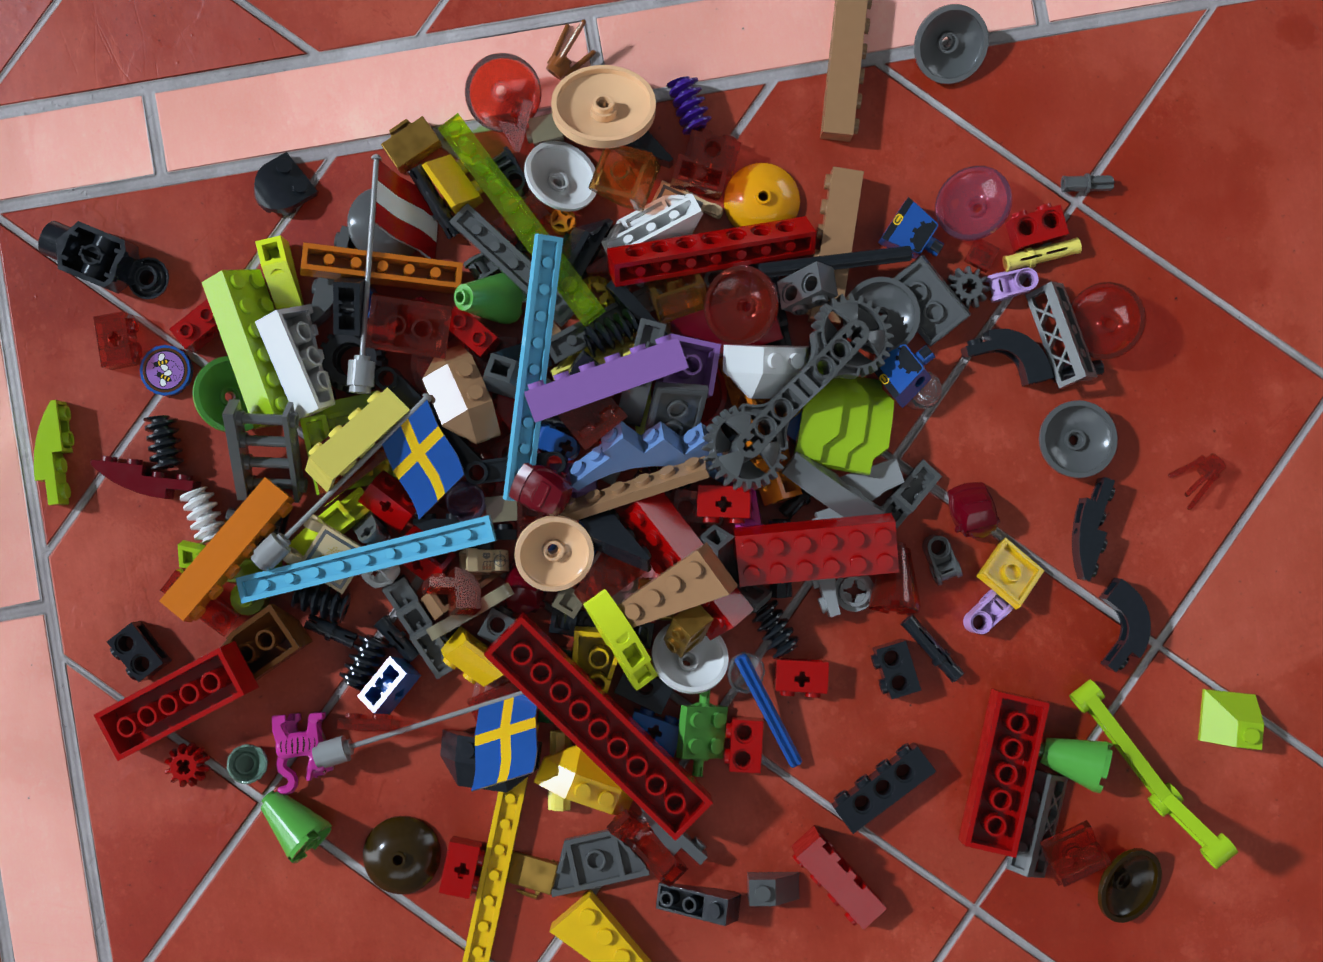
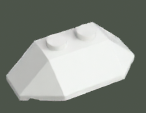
[601,194,703,254]
[723,345,810,399]

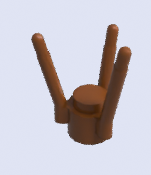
[546,19,596,80]

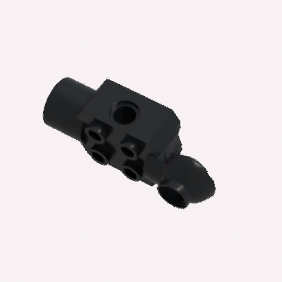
[38,221,169,299]

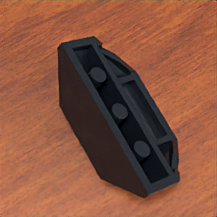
[558,218,614,299]
[440,729,542,793]

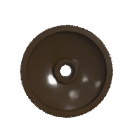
[363,816,441,894]
[1098,848,1162,923]

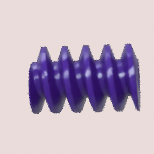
[666,76,712,135]

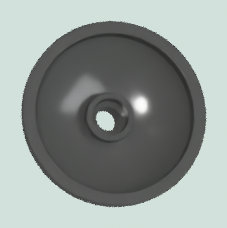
[914,4,989,84]
[347,188,416,256]
[842,277,920,354]
[1039,400,1118,478]

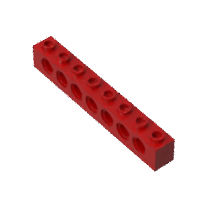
[607,216,816,287]

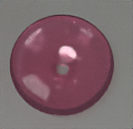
[935,166,1013,241]

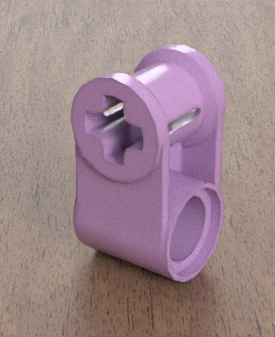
[986,268,1039,303]
[963,589,1013,634]

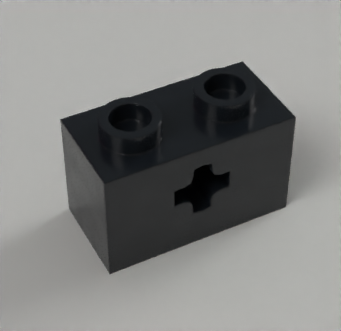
[333,277,365,336]

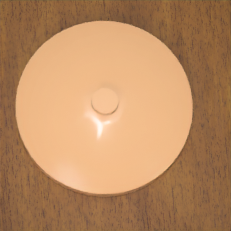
[551,65,656,148]

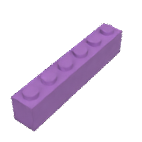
[524,334,689,423]

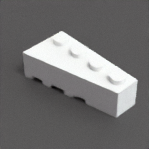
[255,304,335,419]

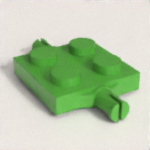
[676,689,728,777]

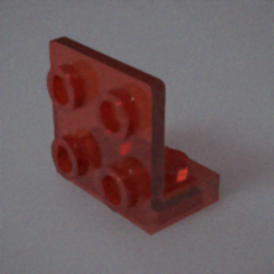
[557,396,628,451]

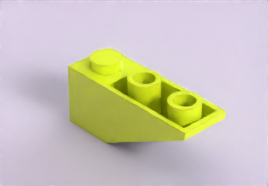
[255,235,304,310]

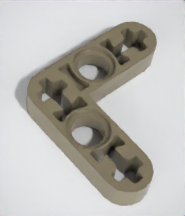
[426,583,515,641]

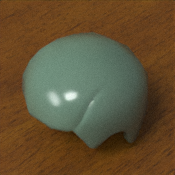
[227,744,268,784]

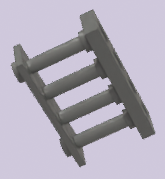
[222,399,308,503]

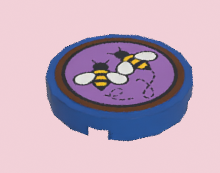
[140,345,194,397]

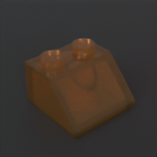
[588,146,661,212]
[644,273,709,323]

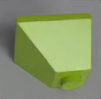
[1198,689,1264,750]

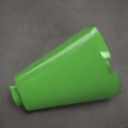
[454,273,526,324]
[1038,737,1113,793]
[261,791,332,864]

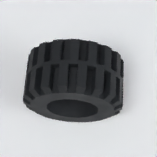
[320,332,388,394]

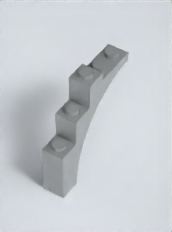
[811,458,904,617]

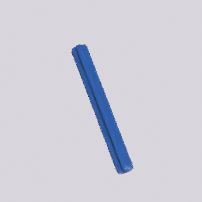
[735,654,802,768]

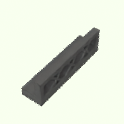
[1025,281,1098,389]
[1006,769,1068,878]

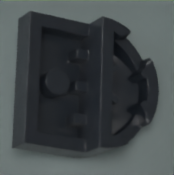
[254,152,318,216]

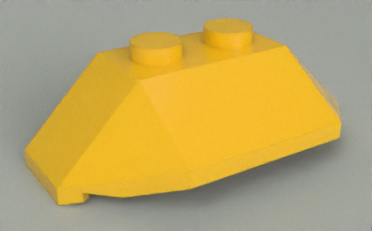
[534,745,633,815]

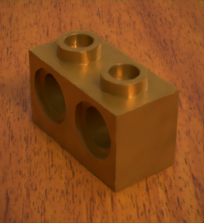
[663,605,713,658]

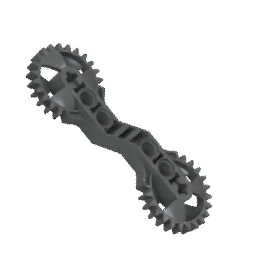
[702,293,894,492]

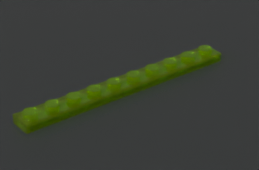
[438,113,606,327]

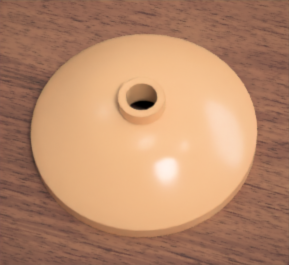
[514,516,594,592]

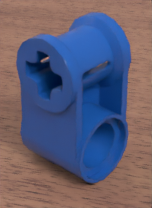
[538,424,580,461]

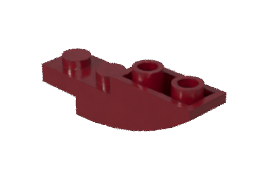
[91,456,201,499]

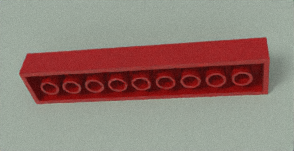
[484,612,713,841]

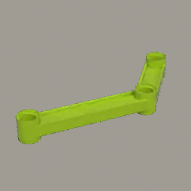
[1069,679,1238,869]

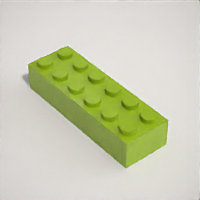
[202,269,301,429]

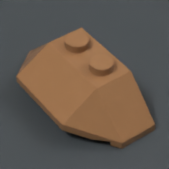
[422,344,501,444]

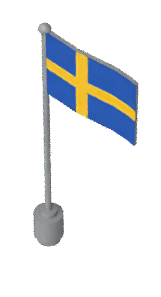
[251,393,464,572]
[312,691,538,792]

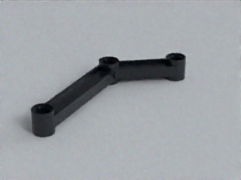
[374,366,569,484]

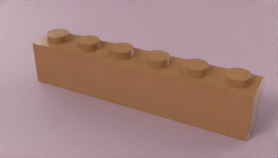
[820,0,872,142]
[806,166,864,326]

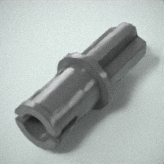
[1061,173,1114,194]

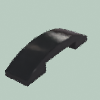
[549,607,655,649]

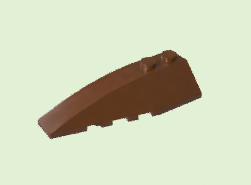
[182,603,313,730]

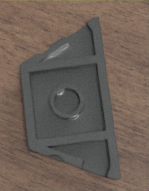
[551,827,650,897]

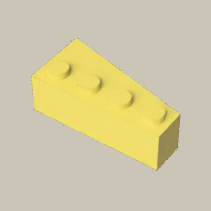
[305,387,410,492]

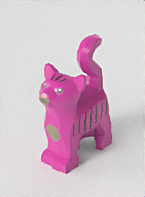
[272,712,334,795]

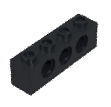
[831,743,936,834]

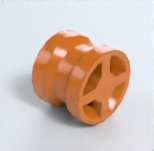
[550,209,577,236]

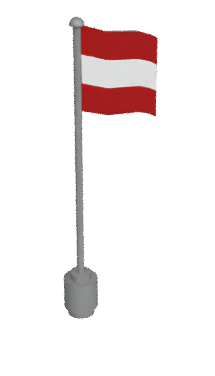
[347,154,438,394]

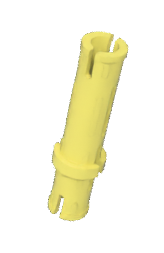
[1002,237,1082,272]

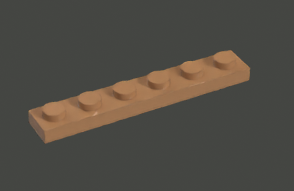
[560,456,710,521]

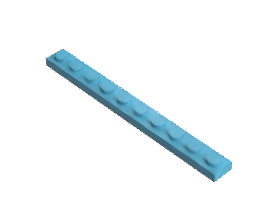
[503,234,563,501]
[235,515,497,604]

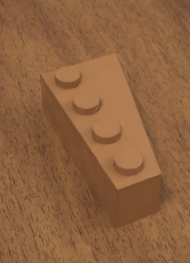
[617,542,738,628]

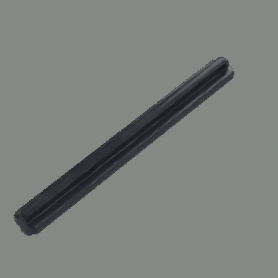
[758,246,912,279]

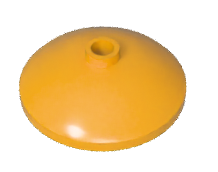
[724,163,800,228]

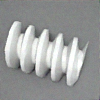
[180,487,225,544]

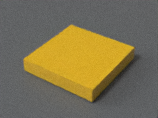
[977,537,1045,609]

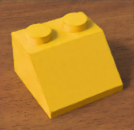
[422,154,483,215]
[441,626,503,687]

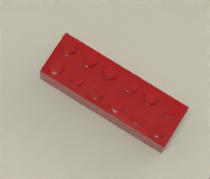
[619,492,754,641]
[734,513,899,587]
[94,641,259,761]
[958,688,1050,858]

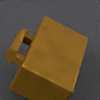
[381,116,442,174]
[506,851,559,900]

